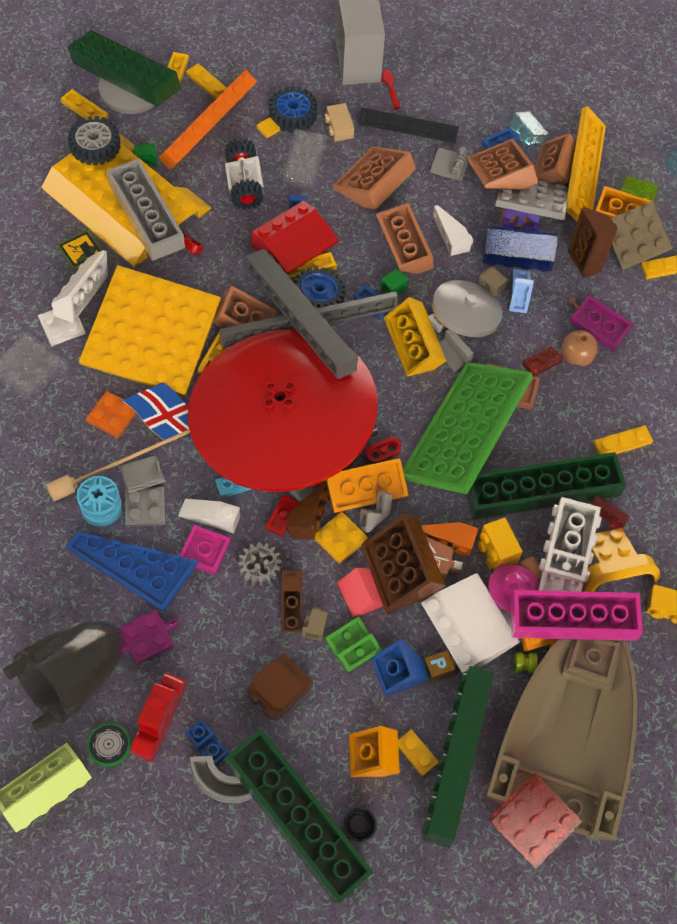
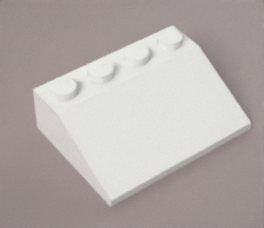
[421,573,520,673]

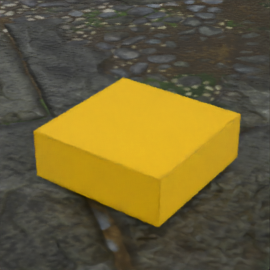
[257,117,280,138]

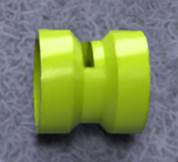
[514,652,538,673]

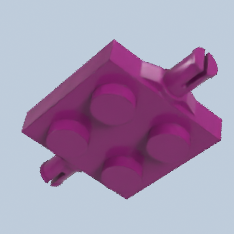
[113,609,180,665]

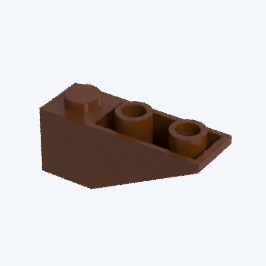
[287,481,330,540]
[281,569,302,632]

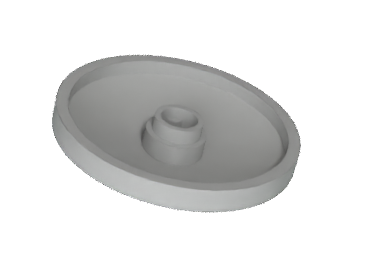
[98,78,155,114]
[432,280,502,337]

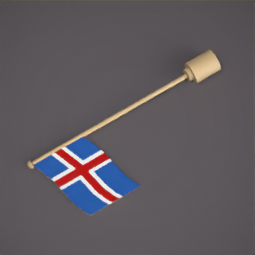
[45,383,190,502]

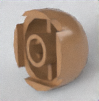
[561,330,598,366]

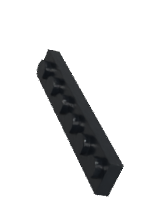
[359,107,459,143]

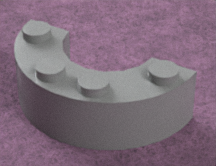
[190,756,253,803]

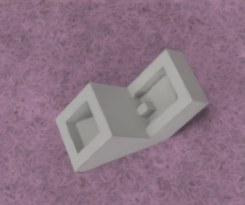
[359,491,392,532]

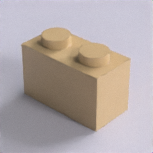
[324,103,354,142]

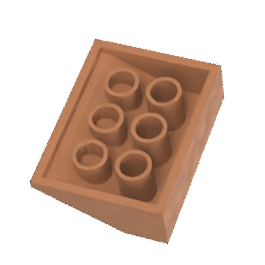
[466,138,538,189]
[332,146,416,210]

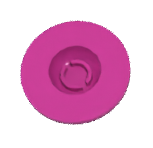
[488,564,540,612]

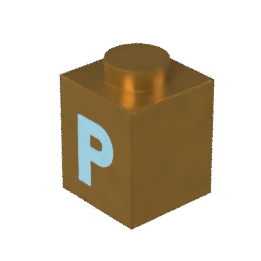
[423,650,456,683]

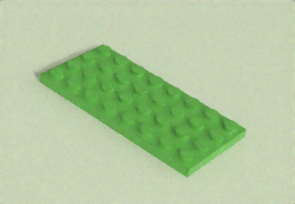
[403,362,533,495]

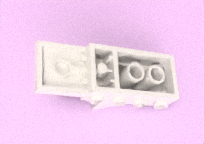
[538,497,602,592]

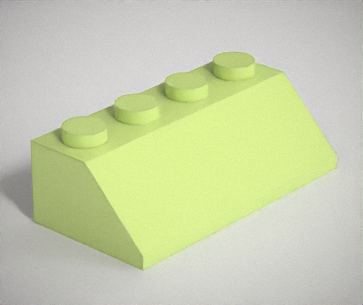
[0,743,92,832]

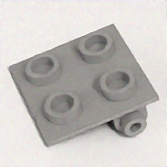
[430,147,469,182]

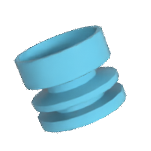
[77,476,122,527]

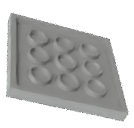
[495,180,568,220]

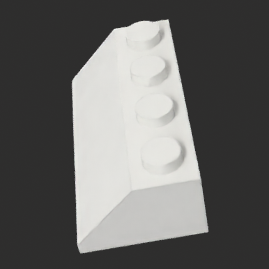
[52,250,108,323]

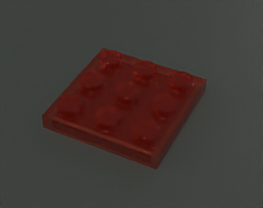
[489,773,582,869]

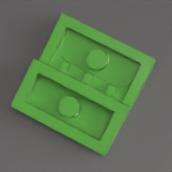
[324,616,382,672]

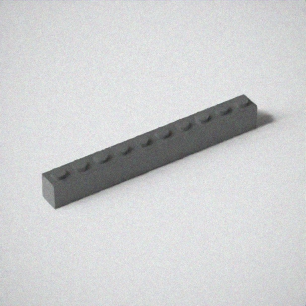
[245,249,358,380]

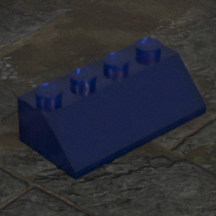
[482,226,558,272]

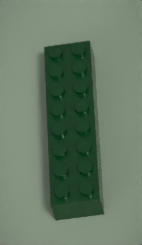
[67,30,182,107]
[466,452,626,520]
[422,666,494,848]
[223,729,373,903]

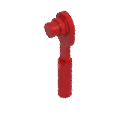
[381,69,400,110]

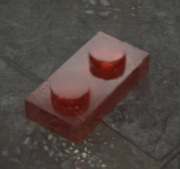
[522,346,563,377]
[591,496,630,529]

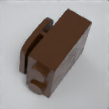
[247,653,313,721]

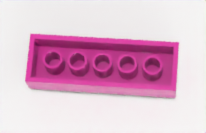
[510,590,643,641]

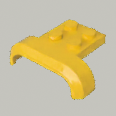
[582,528,660,592]

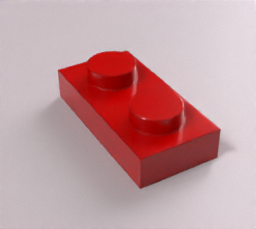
[265,495,300,537]

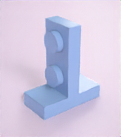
[509,269,533,313]

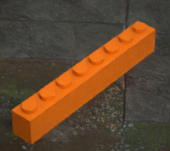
[158,69,257,170]

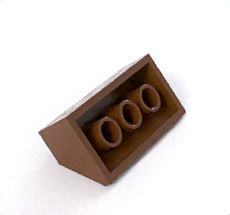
[568,207,617,278]

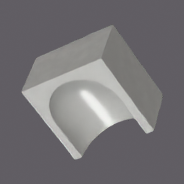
[335,0,385,85]

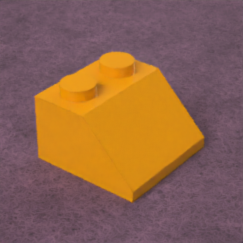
[349,726,400,777]

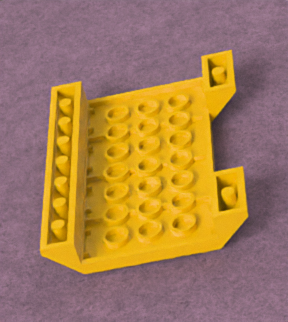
[42,133,211,268]

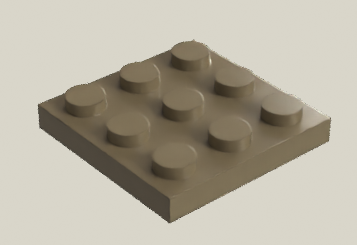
[611,201,672,271]

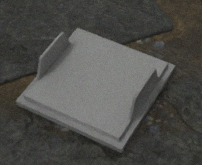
[119,455,165,493]

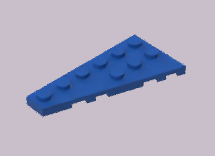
[66,531,199,612]

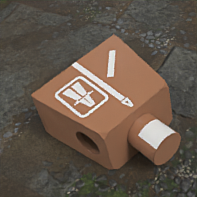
[426,537,463,580]

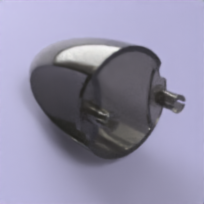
[3,620,124,734]

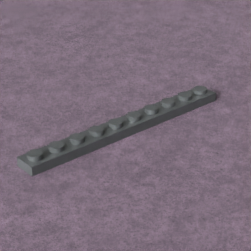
[219,292,398,347]

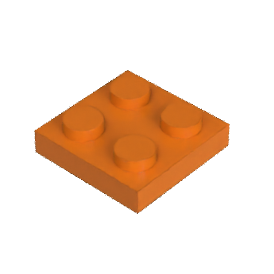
[86,391,136,438]

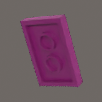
[569,294,633,352]

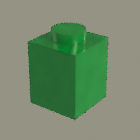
[380,268,409,296]

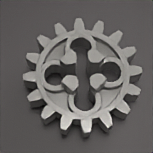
[238,542,282,586]

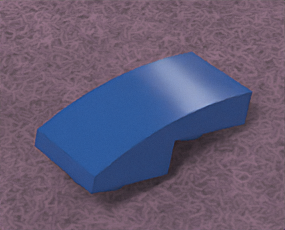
[184,719,229,766]

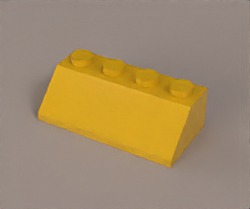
[383,297,447,376]

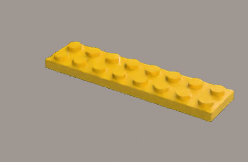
[566,106,606,222]

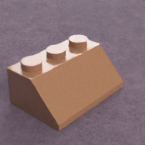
[534,133,576,185]

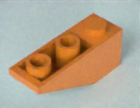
[421,522,479,556]

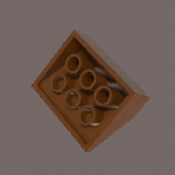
[361,514,446,614]

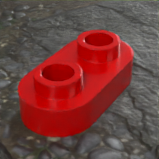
[182,231,204,255]
[365,437,402,464]

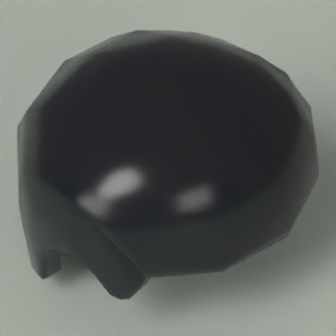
[344,807,377,842]

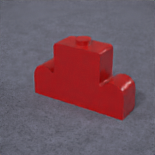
[131,672,188,763]

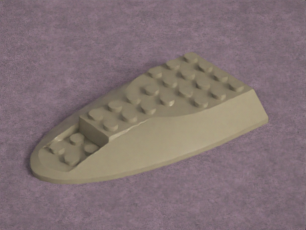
[486,639,637,842]

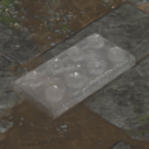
[281,129,328,189]

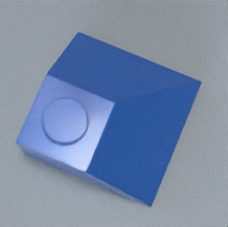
[371,639,430,696]

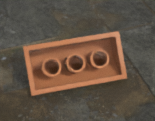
[376,203,434,274]

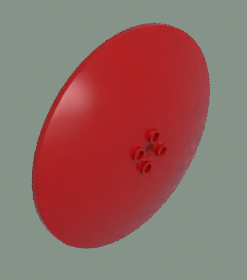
[188,329,378,492]

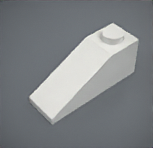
[433,205,473,256]
[178,499,240,534]

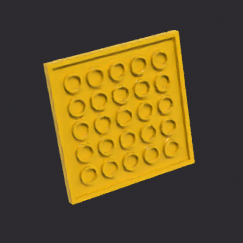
[79,265,221,397]

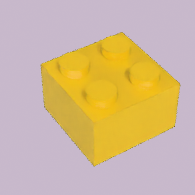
[478,518,523,572]

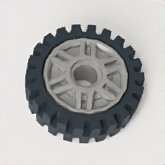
[68,116,121,166]

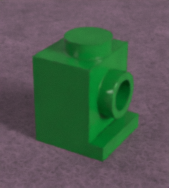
[133,143,158,167]

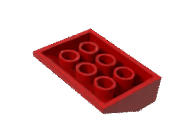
[252,200,339,275]

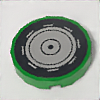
[87,723,131,767]

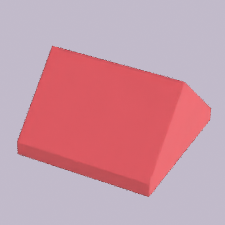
[337,568,383,618]

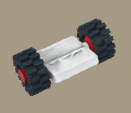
[225,138,264,210]

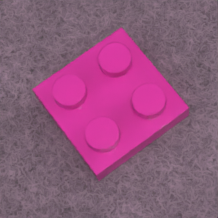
[179,525,231,575]

